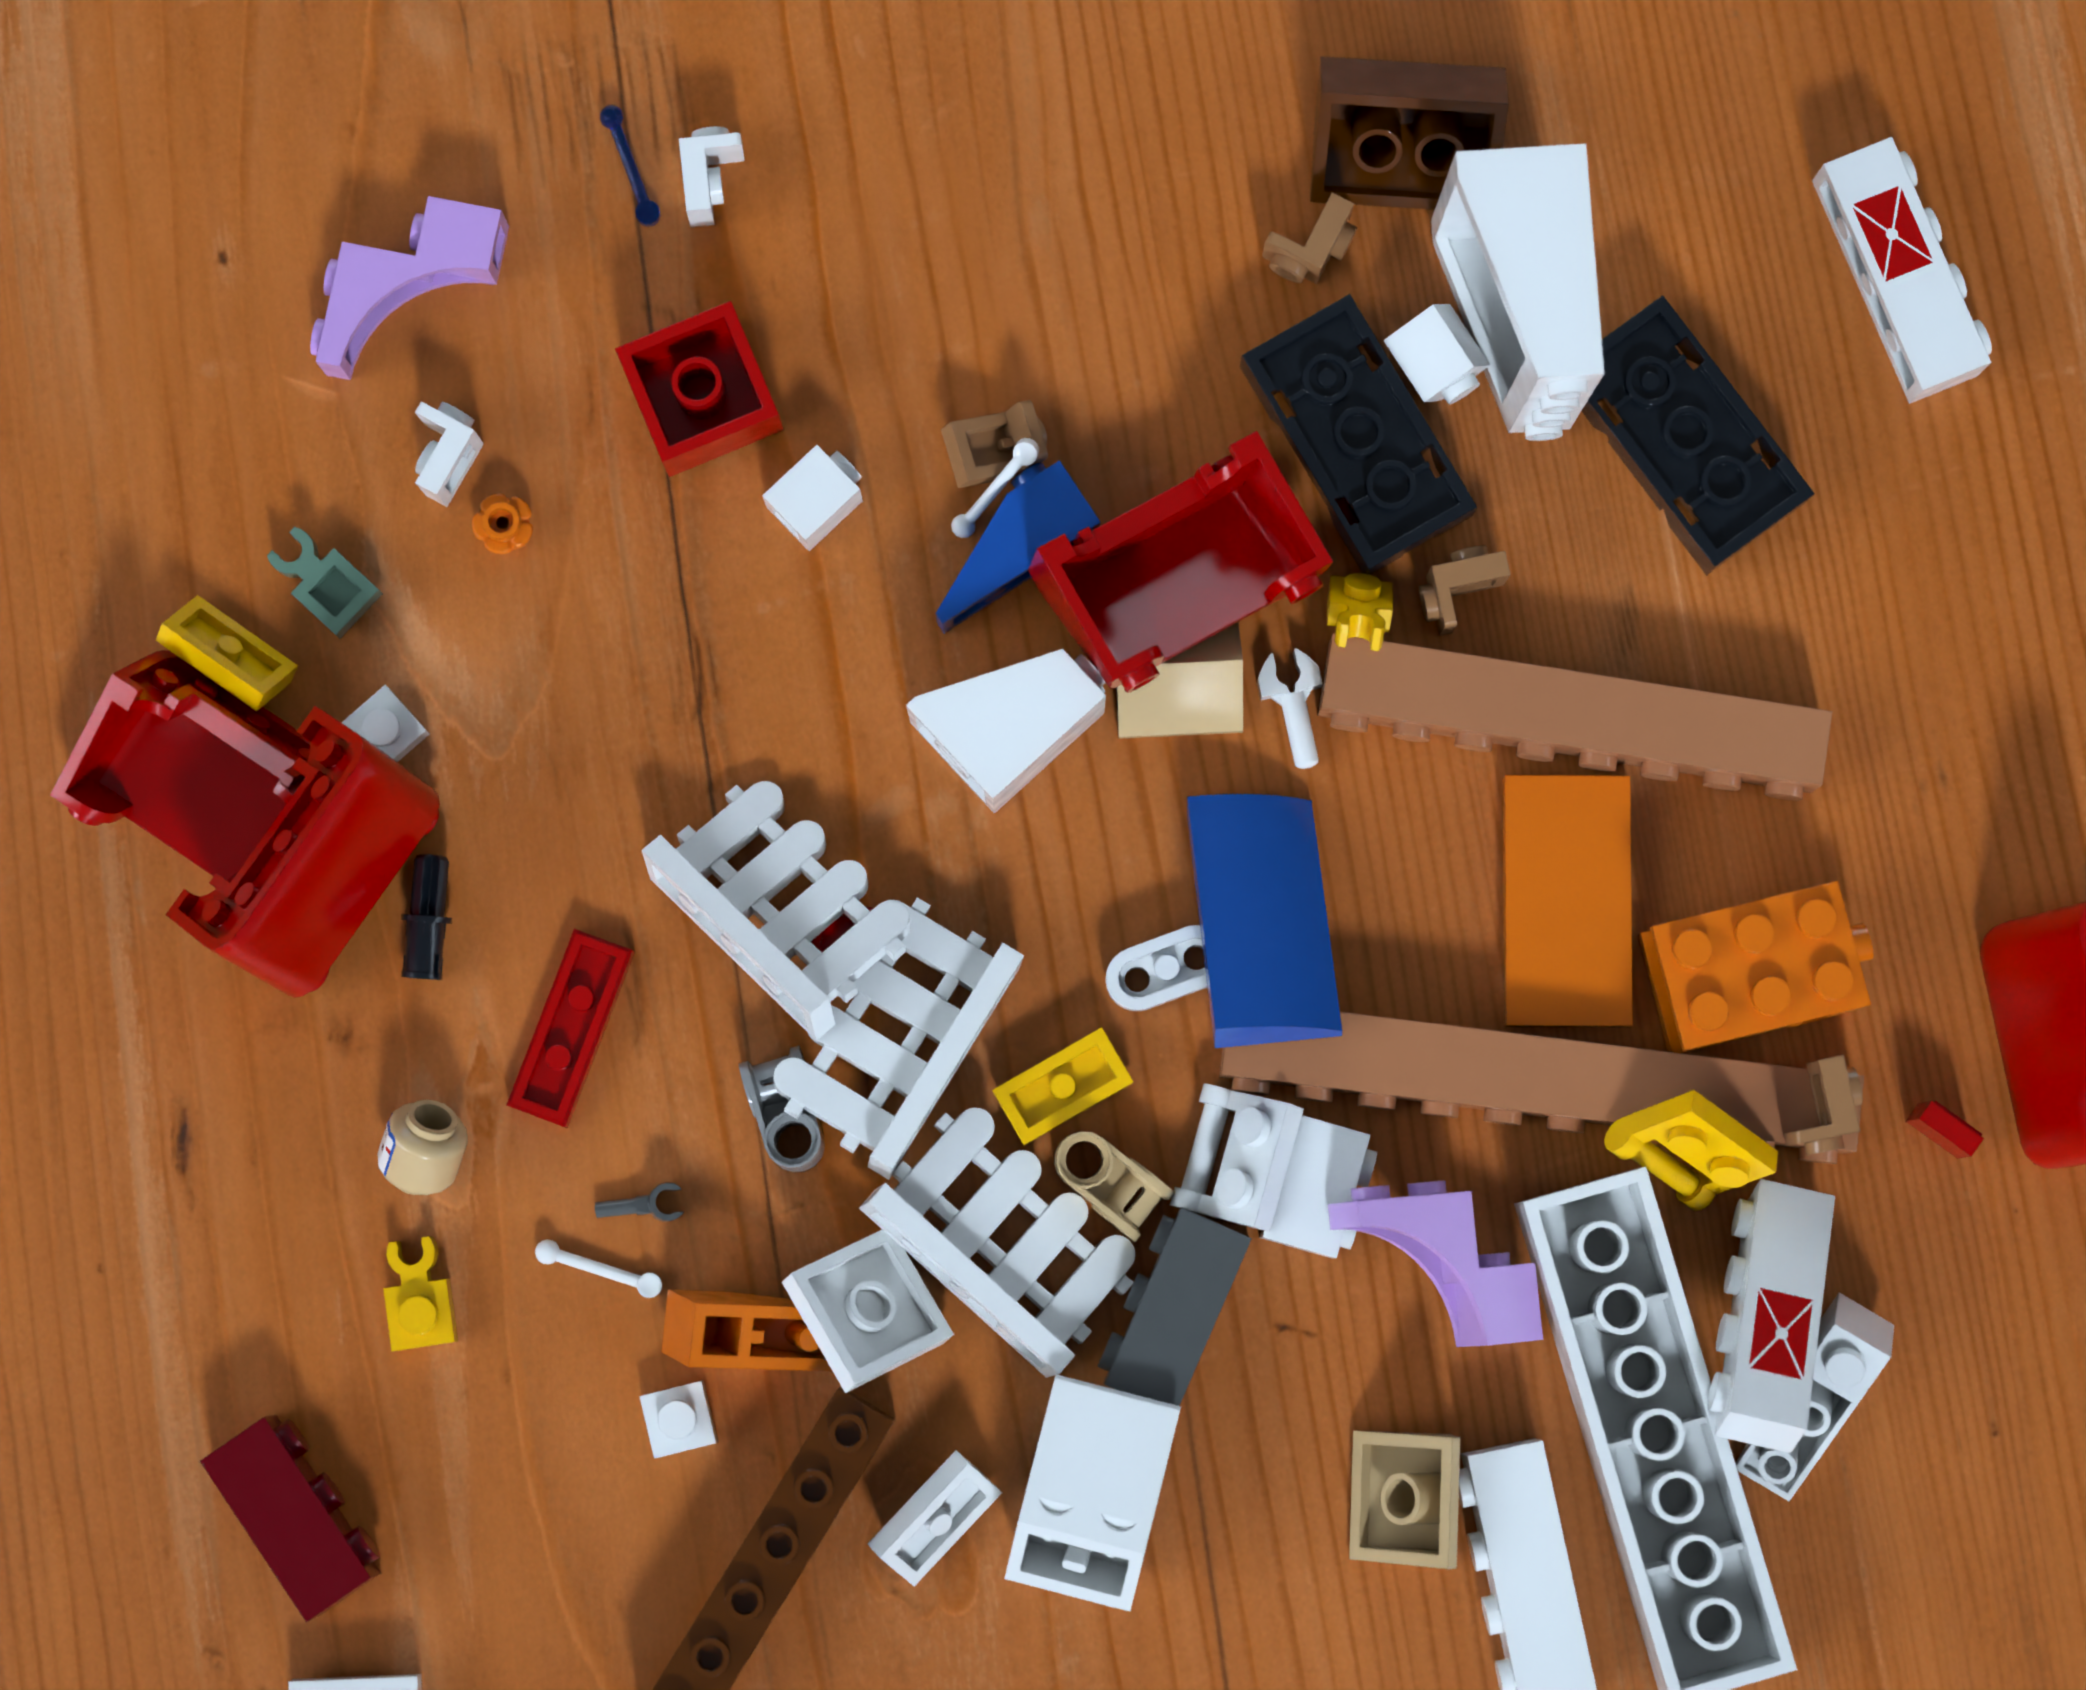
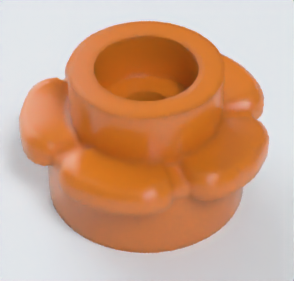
[472,493,533,554]

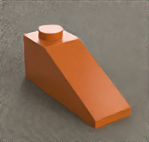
[661,1289,833,1372]

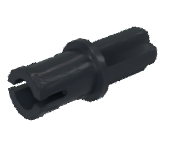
[401,854,452,980]

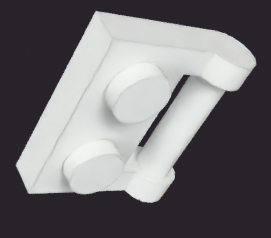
[1170,1083,1304,1232]

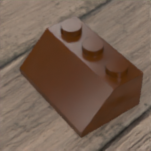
[1310,56,1509,210]

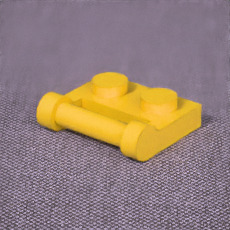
[1604,1090,1778,1211]

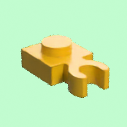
[1327,573,1393,651]
[383,1236,458,1352]

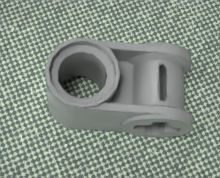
[738,1045,825,1173]

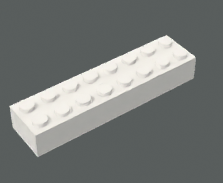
[1514,1167,1797,1690]

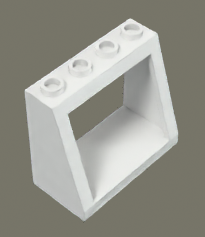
[1431,144,1604,441]

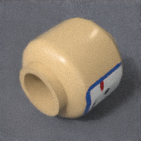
[377,1100,468,1195]

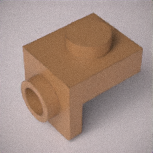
[1262,193,1358,284]
[941,400,1048,488]
[1419,545,1511,636]
[1784,1055,1863,1155]

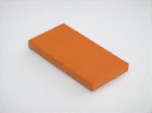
[1502,775,1633,1028]

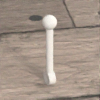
[951,438,1039,538]
[535,1239,663,1298]

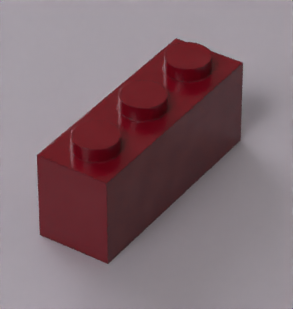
[200,1415,381,1622]

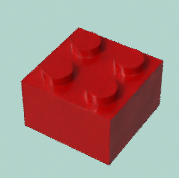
[615,301,784,477]

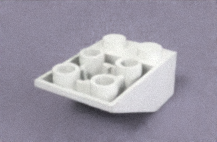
[1005,1374,1181,1612]

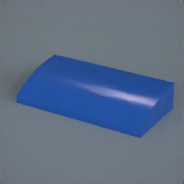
[1187,794,1343,1048]

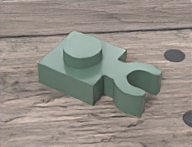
[267,527,383,639]

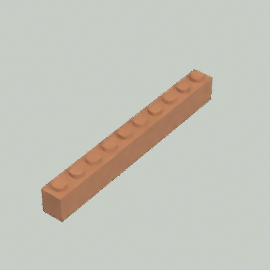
[1219,1012,1864,1164]

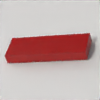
[506,928,635,1128]

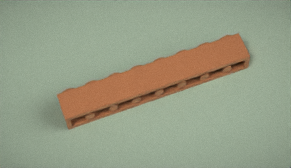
[1317,633,1833,801]

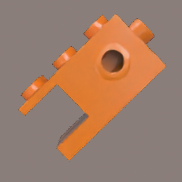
[1637,881,1874,1053]

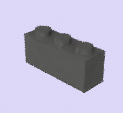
[1097,1207,1252,1406]

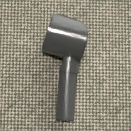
[595,1183,684,1222]

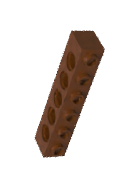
[653,1387,896,1690]

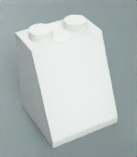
[906,649,1106,814]

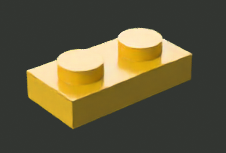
[155,595,298,712]
[992,1027,1133,1146]

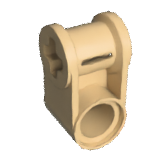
[1054,1131,1175,1242]

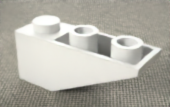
[1735,1292,1894,1501]

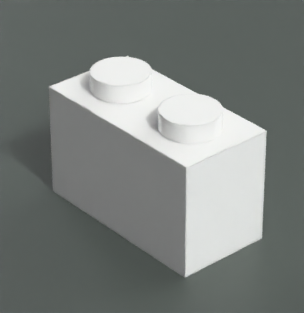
[1259,1115,1377,1259]

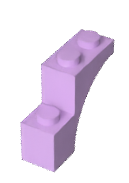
[310,196,509,380]
[1328,1180,1543,1347]

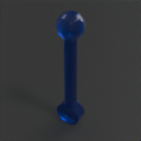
[599,105,661,227]

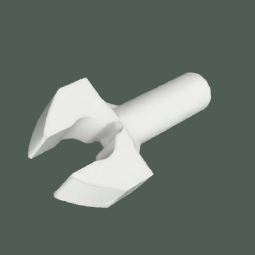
[1257,648,1323,769]

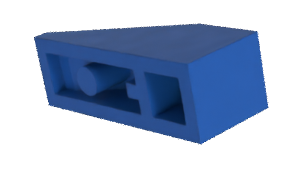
[936,460,1101,634]

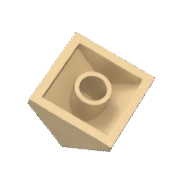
[1116,622,1243,739]
[1349,1431,1460,1569]

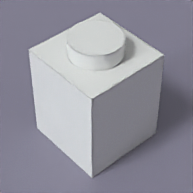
[1383,304,1490,405]
[762,445,863,551]

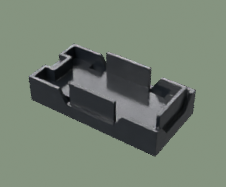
[1240,294,1477,575]
[1582,295,1815,575]

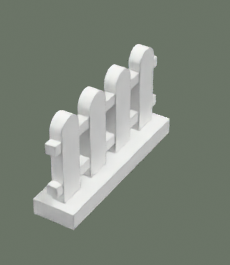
[641,781,911,1041]
[773,897,1024,1180]
[859,1107,1135,1378]

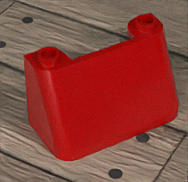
[1028,431,1333,693]
[50,650,310,882]
[165,706,440,998]
[1980,901,2086,1169]

